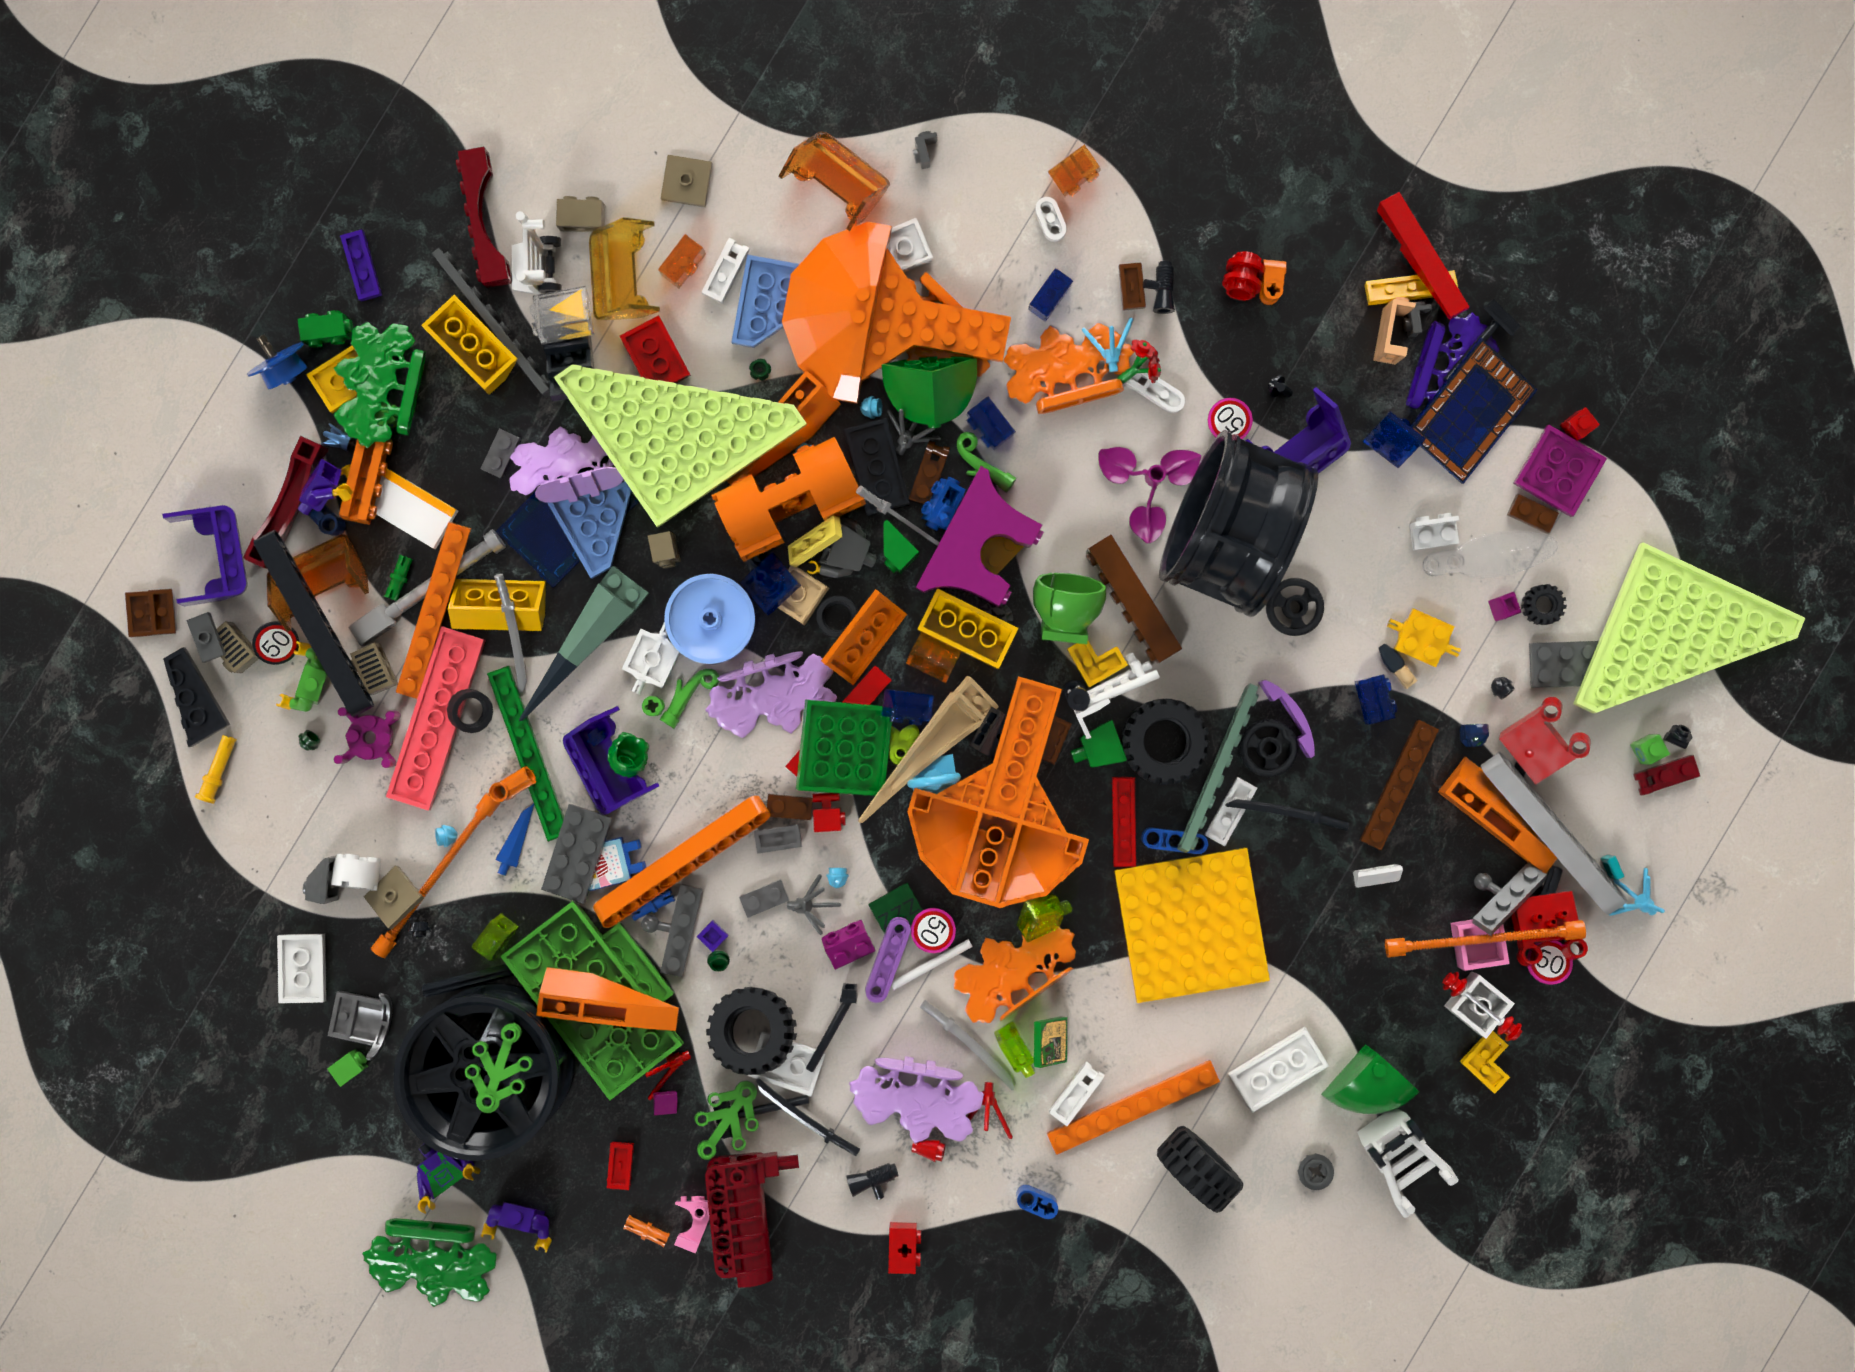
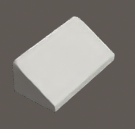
[1353,864,1403,888]

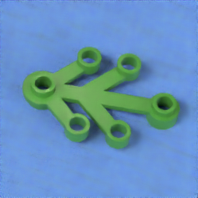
[465,1023,533,1113]
[694,1081,759,1160]

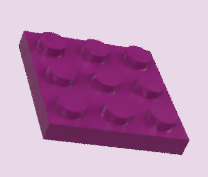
[1513,425,1607,517]

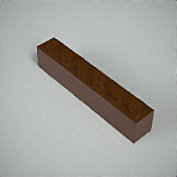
[1086,535,1182,664]

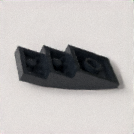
[542,312,594,402]

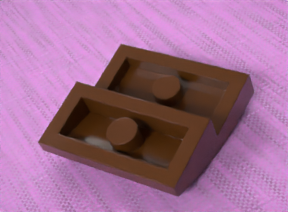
[125,589,176,638]

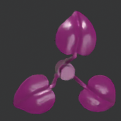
[1098,447,1201,544]

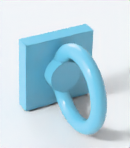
[907,754,961,794]

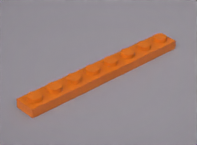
[396,521,471,699]
[1047,1060,1220,1155]

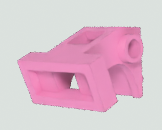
[674,1196,709,1253]

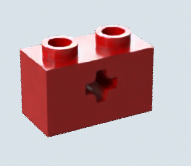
[888,1222,921,1274]

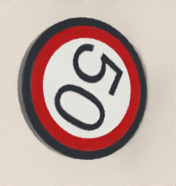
[252,621,299,665]

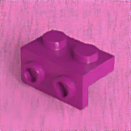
[821,920,876,970]

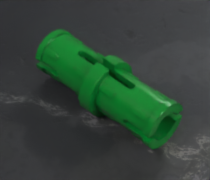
[384,554,413,601]

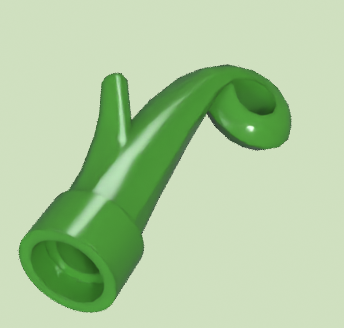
[957,432,1016,493]
[659,668,719,729]

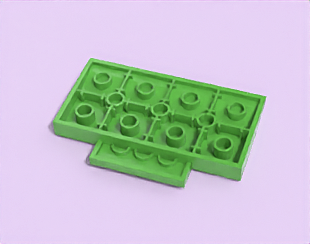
[500,901,684,1100]

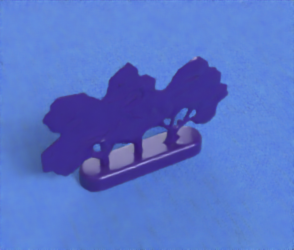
[1406,313,1499,443]

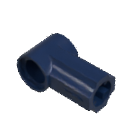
[308,504,346,537]

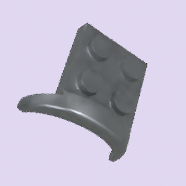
[328,991,392,1060]

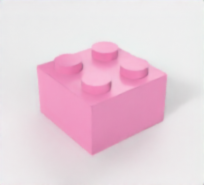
[1451,920,1509,971]

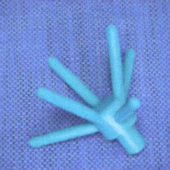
[1609,868,1665,916]

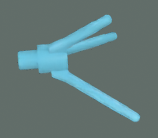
[1082,317,1133,372]

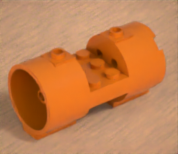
[711,437,866,562]

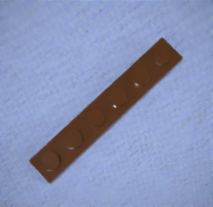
[1360,720,1439,851]

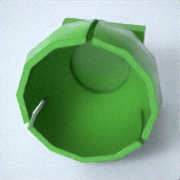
[1033,573,1106,644]

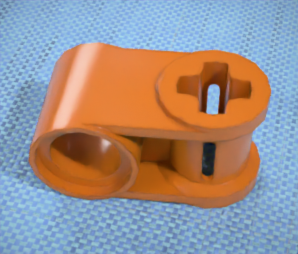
[1259,259,1286,305]

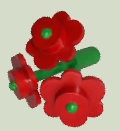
[1117,340,1161,384]

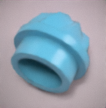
[860,396,882,419]
[435,825,458,847]
[826,868,849,888]

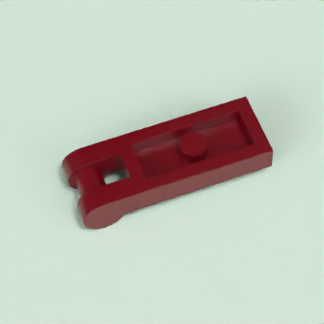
[1633,755,1700,796]

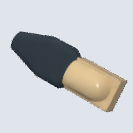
[1378,644,1418,689]

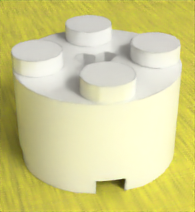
[331,854,381,891]

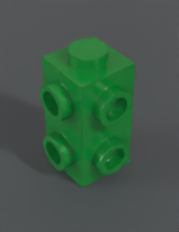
[298,310,353,348]

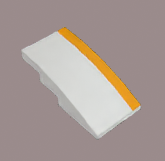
[375,468,458,549]

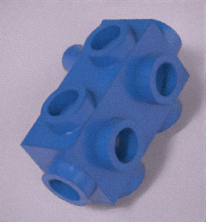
[921,477,966,531]

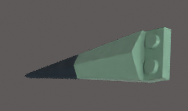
[519,566,650,721]

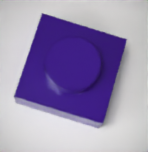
[696,920,729,952]

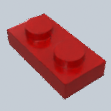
[607,1141,634,1190]

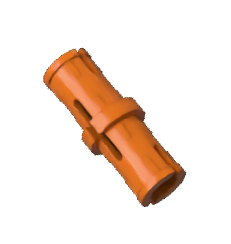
[623,1215,670,1247]

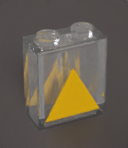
[530,286,594,344]

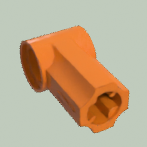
[489,766,536,802]

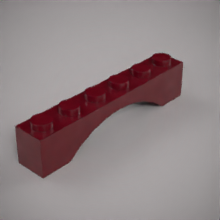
[456,146,512,288]
[243,436,329,569]

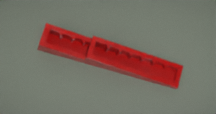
[1377,192,1469,320]
[785,666,892,777]

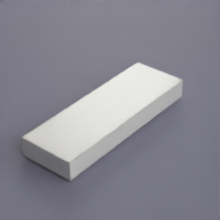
[1204,777,1257,846]

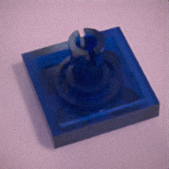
[1363,411,1426,468]
[740,552,801,616]

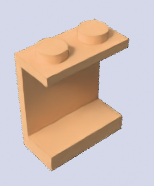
[1373,297,1416,365]

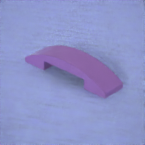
[1258,680,1315,758]

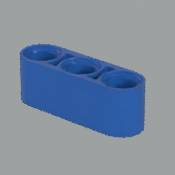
[1141,827,1208,854]

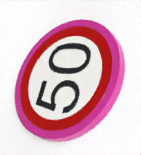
[1207,398,1253,439]
[911,908,956,953]
[1527,941,1573,985]

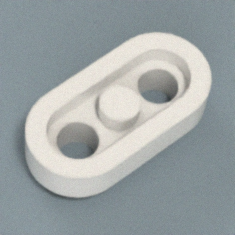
[1035,197,1066,242]

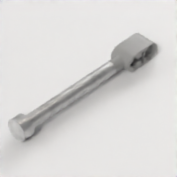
[349,529,506,647]

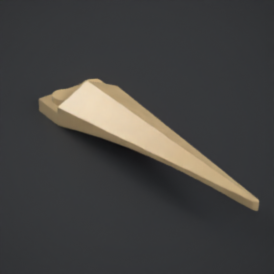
[858,676,999,823]

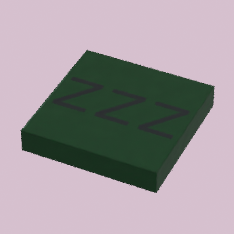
[868,882,923,934]

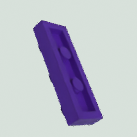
[340,229,382,302]

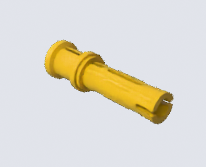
[195,735,237,804]

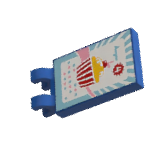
[589,837,647,891]

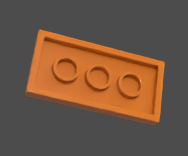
[821,589,907,685]

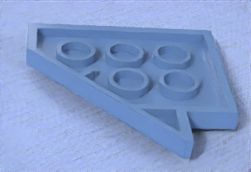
[731,255,799,348]
[547,481,632,579]

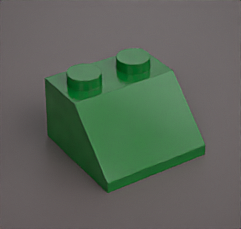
[884,520,919,574]

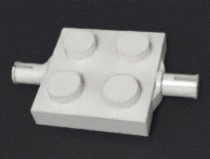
[622,622,680,695]

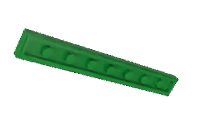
[487,666,564,842]

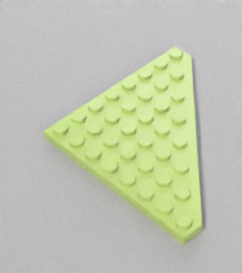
[554,364,807,527]
[1573,542,1805,714]

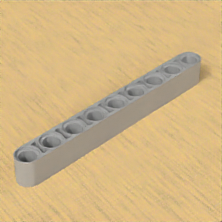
[1481,752,1628,915]

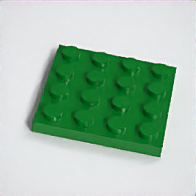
[796,699,894,796]

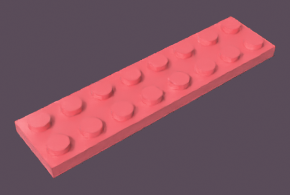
[386,626,486,811]

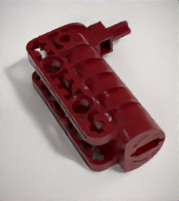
[705,1152,799,1288]

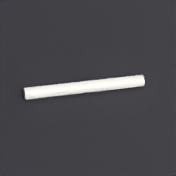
[891,939,973,990]

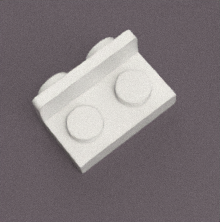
[1409,513,1459,551]

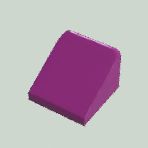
[1488,592,1522,621]
[653,1090,677,1115]

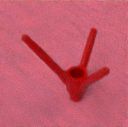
[645,1050,691,1100]
[967,1082,1013,1139]

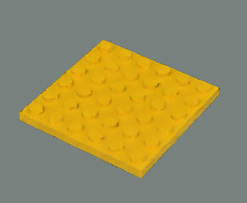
[1114,848,1270,1003]

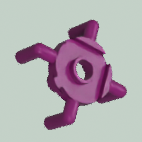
[333,707,401,768]

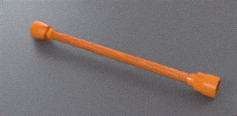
[371,792,501,958]
[1385,920,1586,957]

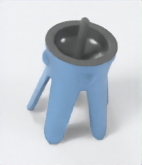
[321,423,356,452]

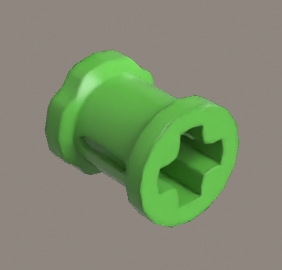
[642,696,665,716]

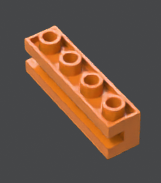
[339,439,393,525]

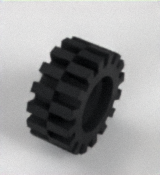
[1521,584,1567,625]

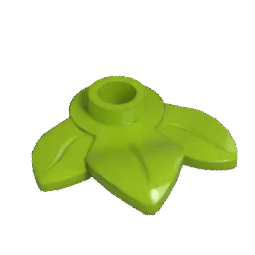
[889,724,919,765]

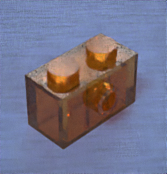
[1048,144,1101,197]
[658,234,706,289]
[906,632,961,683]

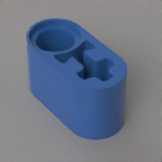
[1016,1185,1058,1219]

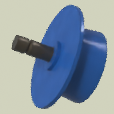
[247,335,307,390]

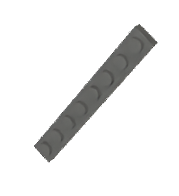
[432,248,550,398]

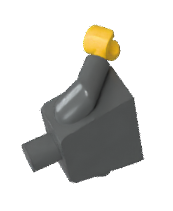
[807,515,877,578]

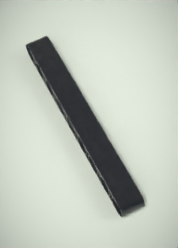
[253,530,375,717]

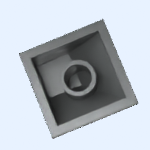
[303,855,340,904]

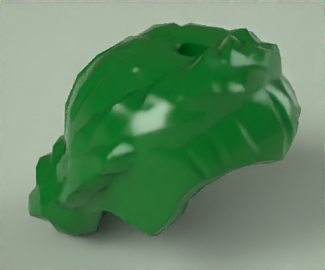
[607,732,649,778]

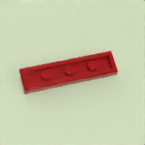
[1112,777,1136,867]

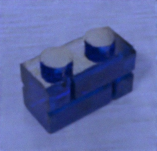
[1028,268,1073,322]
[966,396,1016,450]
[1354,674,1397,724]
[882,689,934,725]

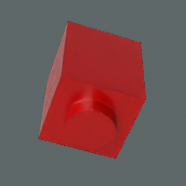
[1560,407,1600,441]

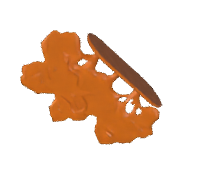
[954,918,1076,1023]

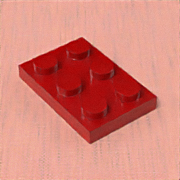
[620,315,691,383]

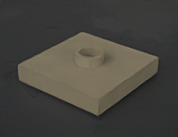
[661,155,712,207]
[363,865,424,929]

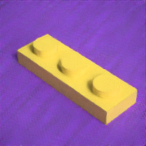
[788,515,842,567]

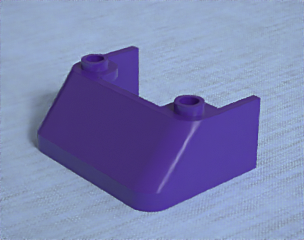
[1245,387,1351,474]
[162,505,248,607]
[563,706,659,815]

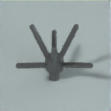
[887,409,941,455]
[787,874,841,935]

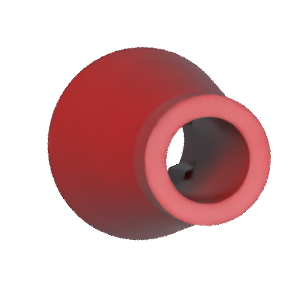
[911,1140,946,1163]

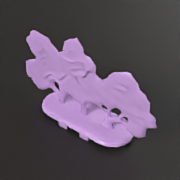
[510,426,623,503]
[705,651,837,738]
[849,1056,984,1143]

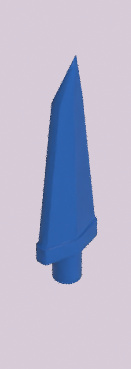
[495,803,534,876]

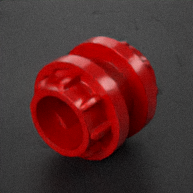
[1222,251,1266,301]

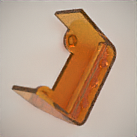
[778,132,890,231]
[267,534,369,632]

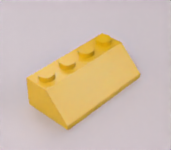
[421,295,518,395]
[448,579,546,631]
[917,589,1018,669]

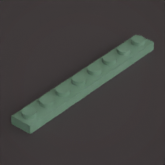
[1177,683,1259,853]

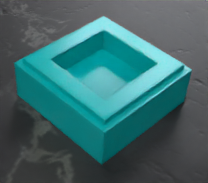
[1601,855,1625,880]

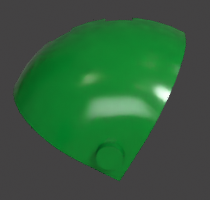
[882,356,977,428]
[1321,1044,1419,1114]

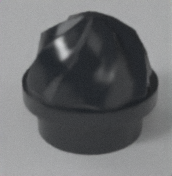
[1491,677,1515,700]

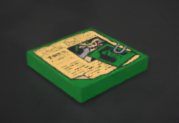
[1034,1016,1067,1068]

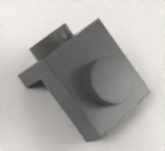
[913,131,938,169]
[1403,302,1432,338]

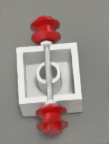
[1442,972,1522,1041]

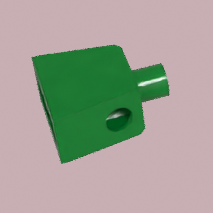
[1070,720,1127,767]

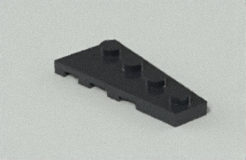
[163,647,230,747]

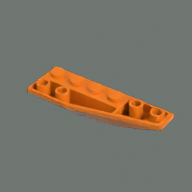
[726,370,841,485]
[1438,757,1558,873]
[536,967,679,1031]

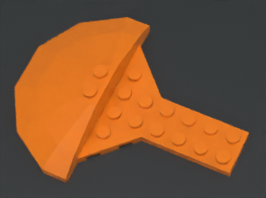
[782,222,1011,404]
[907,676,1089,908]

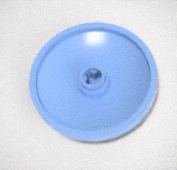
[665,574,755,664]

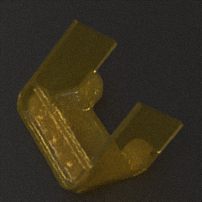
[589,217,660,320]

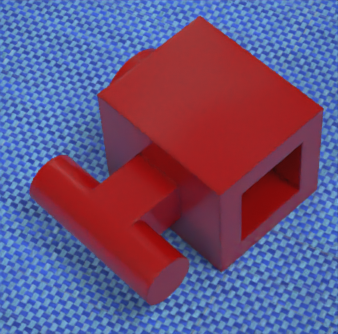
[813,793,846,832]

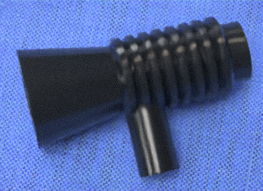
[1143,261,1175,314]
[846,1163,899,1200]

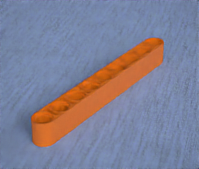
[593,796,770,928]

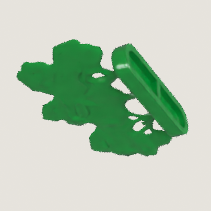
[333,322,426,448]
[362,1218,497,1307]

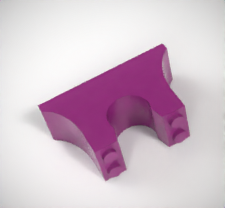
[916,466,1044,607]

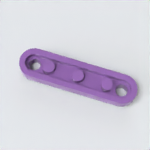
[865,917,911,1003]

